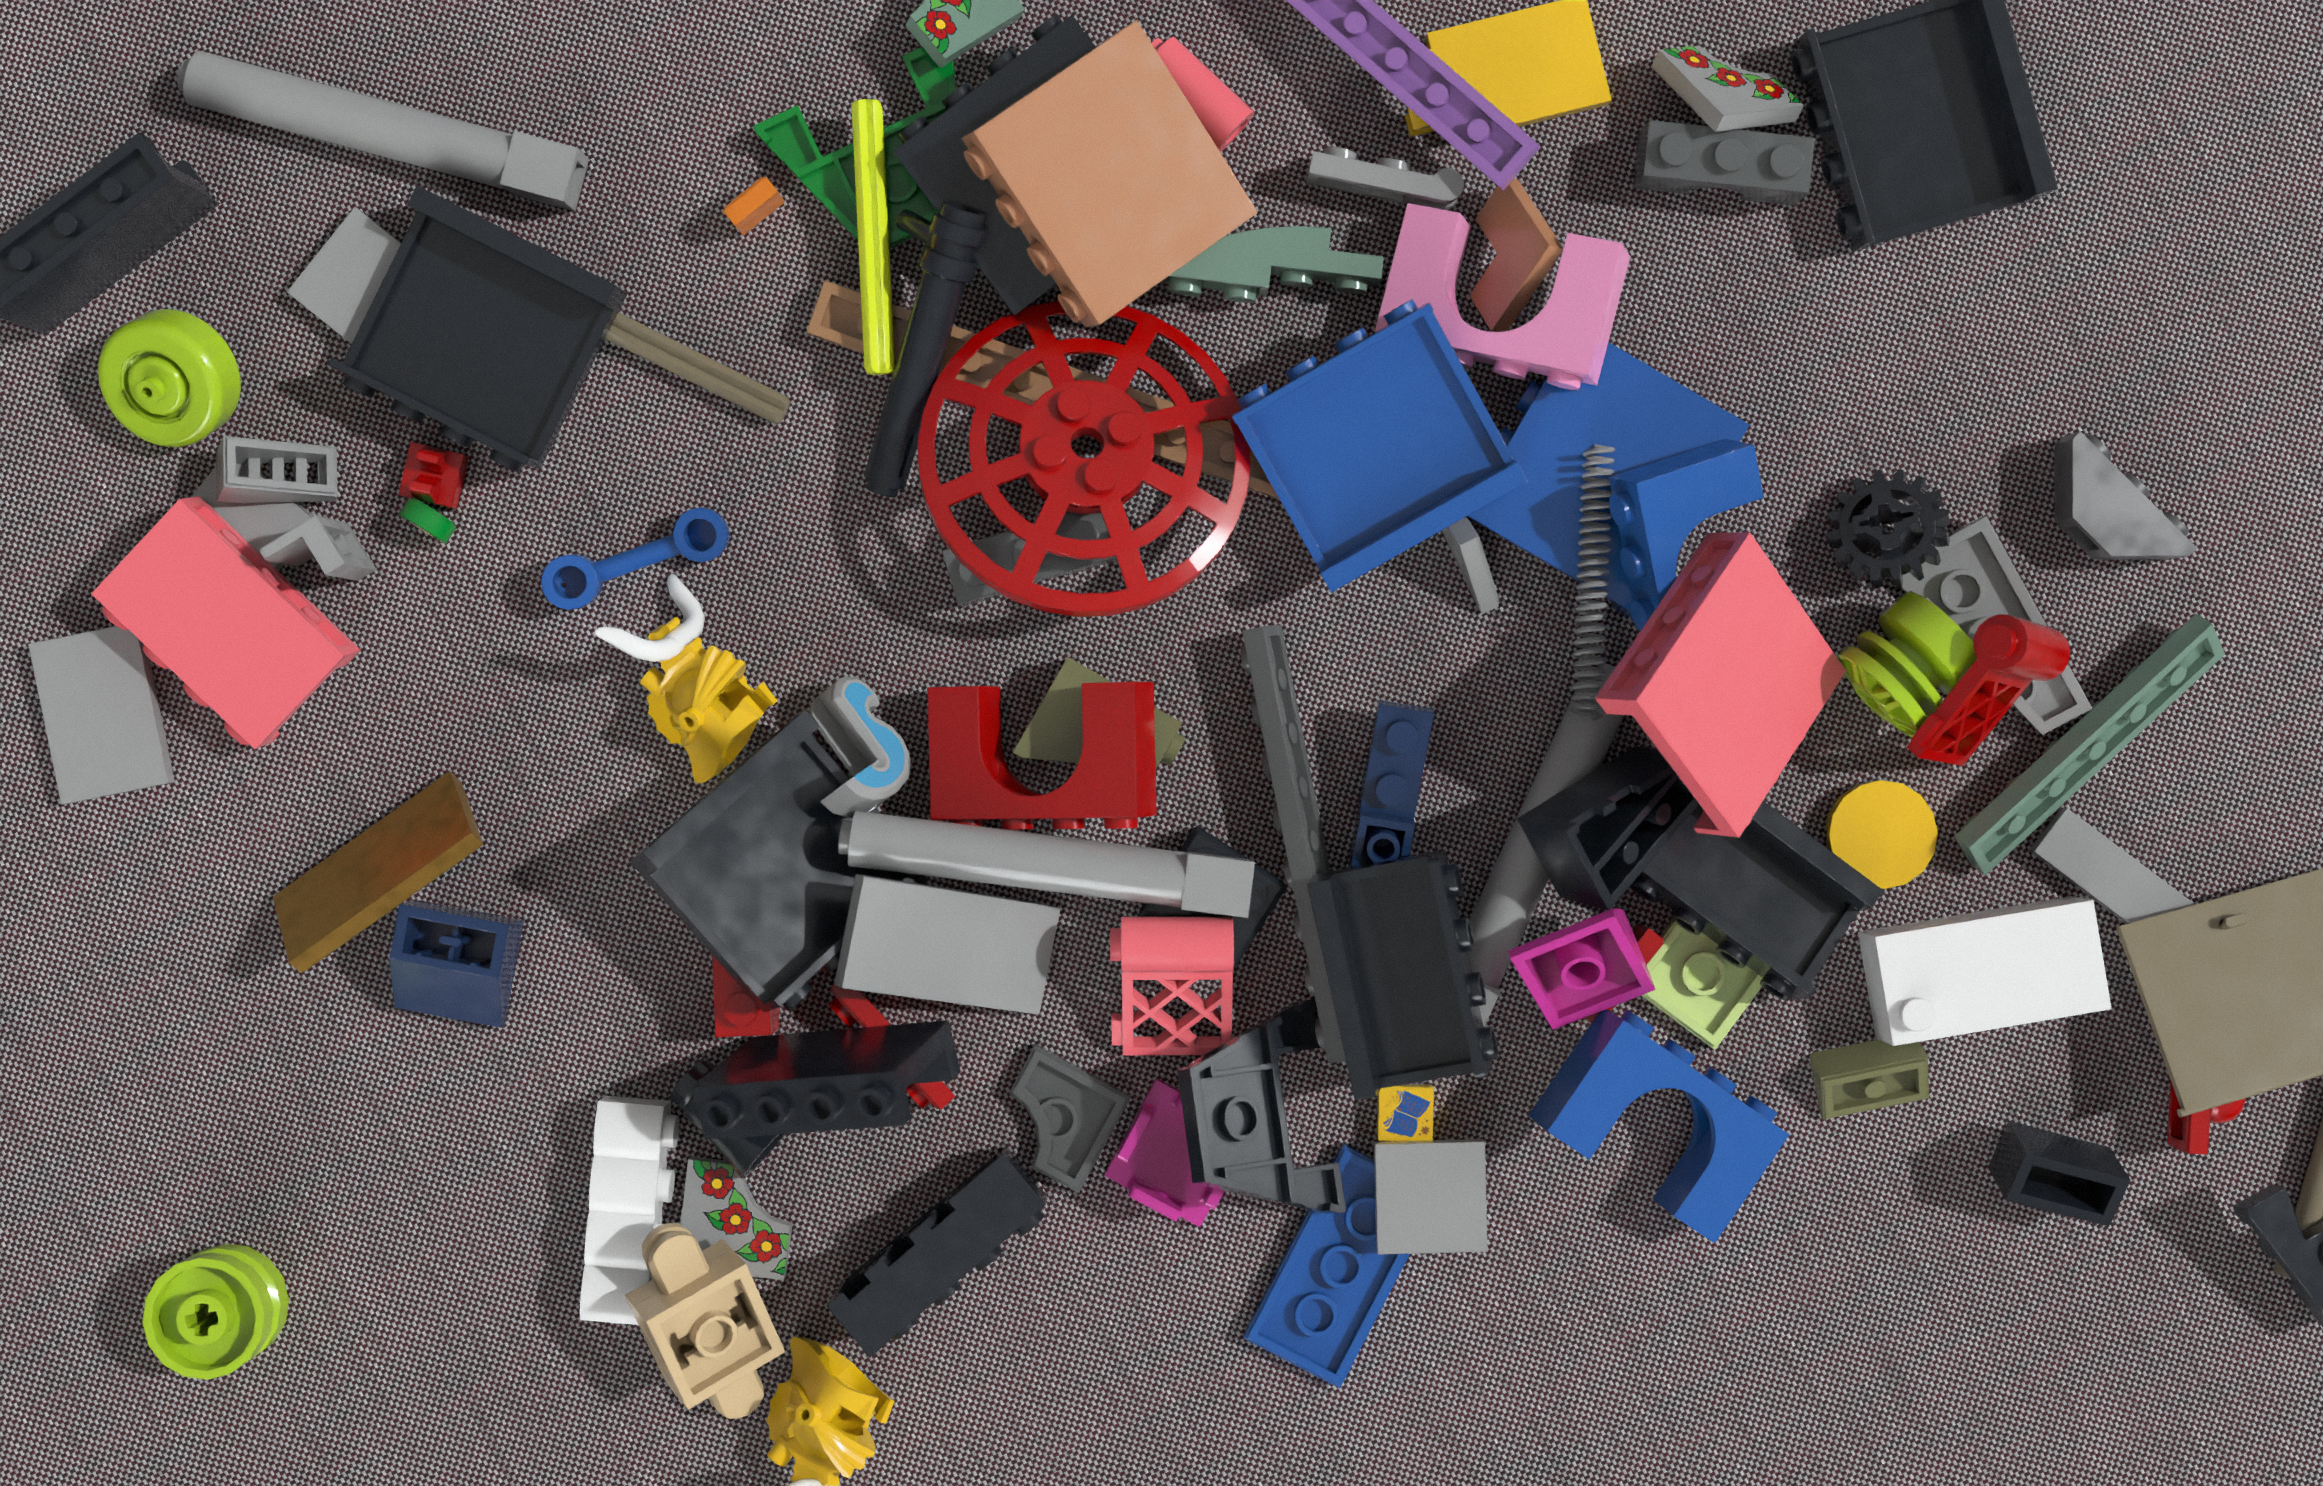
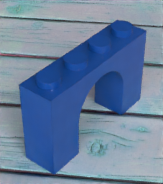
[1609,439,1764,631]
[1528,1009,1790,1243]

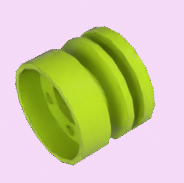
[1837,591,1977,738]

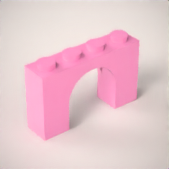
[1374,203,1630,390]

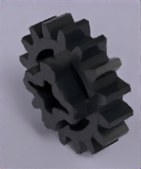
[1826,469,1950,589]

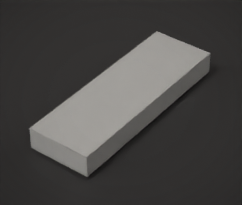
[2029,807,2195,924]

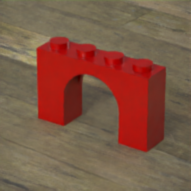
[928,682,1157,830]

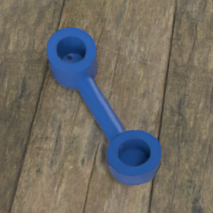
[541,507,730,610]

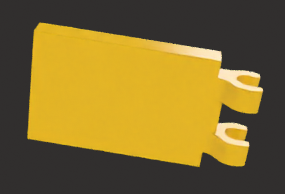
[1405,0,1612,137]

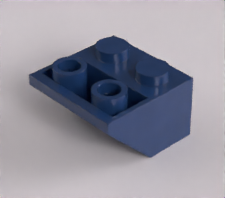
[389,900,524,1028]

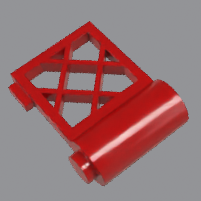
[1906,614,2070,766]

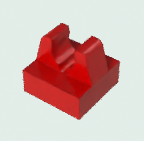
[398,442,469,509]

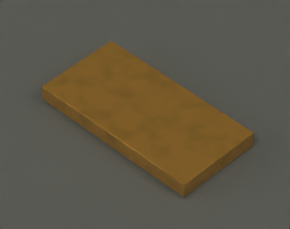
[273,771,483,973]

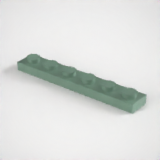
[1954,614,2225,876]

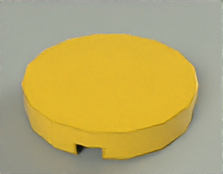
[1825,780,1938,889]

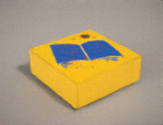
[1377,1084,1434,1141]

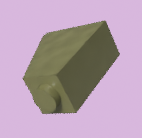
[1013,657,1186,768]

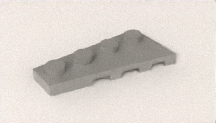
[1902,516,2093,735]

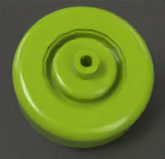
[98,309,241,447]

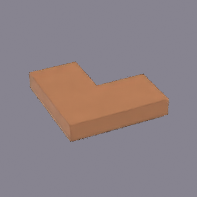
[1470,179,1563,332]

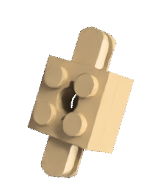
[625,1223,785,1419]

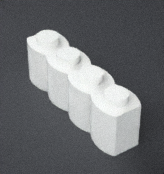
[580,1096,679,1325]

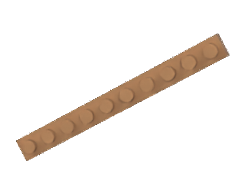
[807,280,1280,500]

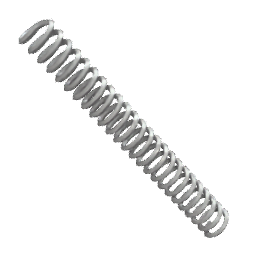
[1570,444,1616,721]

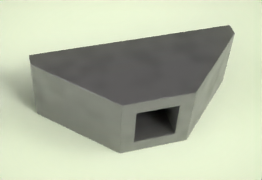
[2055,431,2197,560]

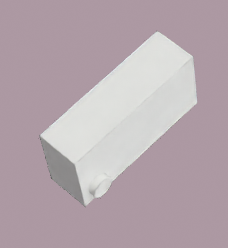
[1858,896,2112,1046]

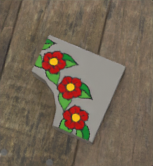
[1652,46,1804,132]
[680,1156,792,1280]

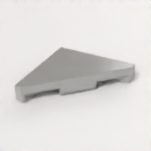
[1442,517,1499,614]

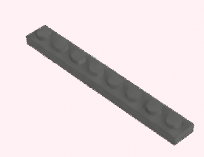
[1240,624,1346,1063]

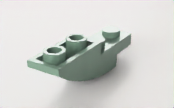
[1159,226,1384,303]

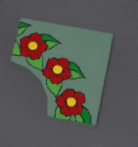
[905,0,1025,68]

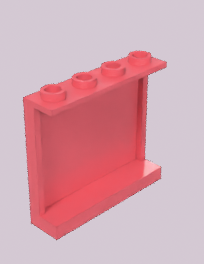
[1595,532,1846,838]

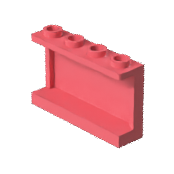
[91,496,361,749]

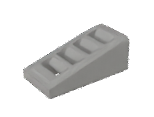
[216,436,338,503]

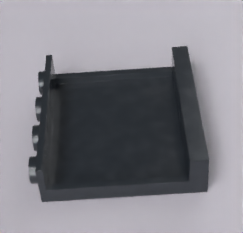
[1791,0,2058,252]
[893,14,1096,315]
[328,185,628,473]
[629,710,928,1013]

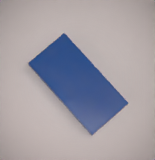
[1243,1143,1410,1388]

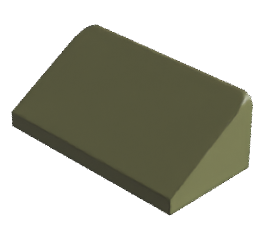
[1810,1040,1929,1120]

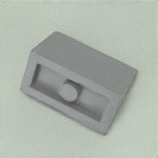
[259,515,377,581]

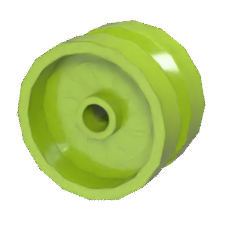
[142,1243,289,1380]

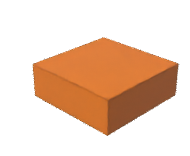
[723,177,785,236]

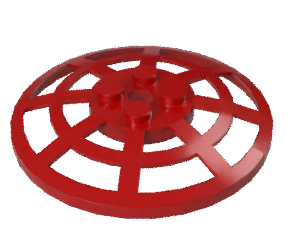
[918,301,1251,617]

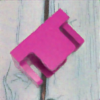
[1104,1077,1225,1227]

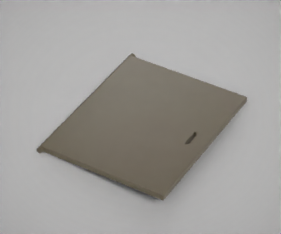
[2116,868,2323,1117]

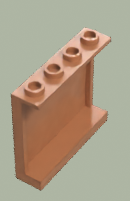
[961,20,1258,327]

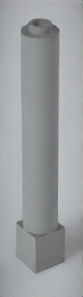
[177,51,589,211]
[1468,663,1624,1027]
[839,811,1255,918]

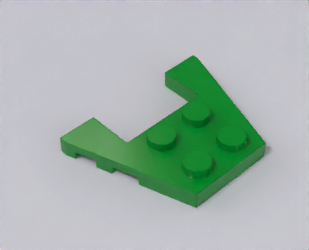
[753,47,957,249]

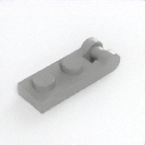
[1306,147,1464,210]

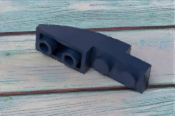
[1348,700,1434,868]

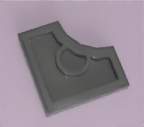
[1009,1044,1131,1193]

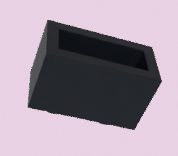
[1988,1121,2131,1227]

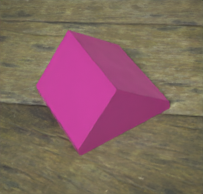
[1508,909,1655,1030]

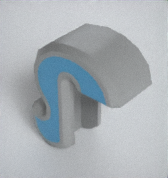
[810,677,911,818]

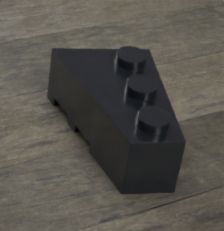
[1517,746,1699,911]

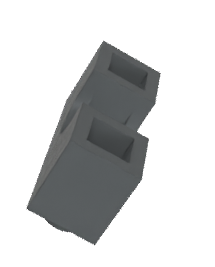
[1632,120,1815,206]
[942,512,1117,607]

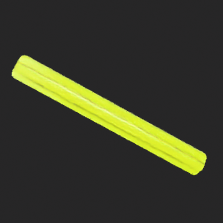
[851,99,895,375]

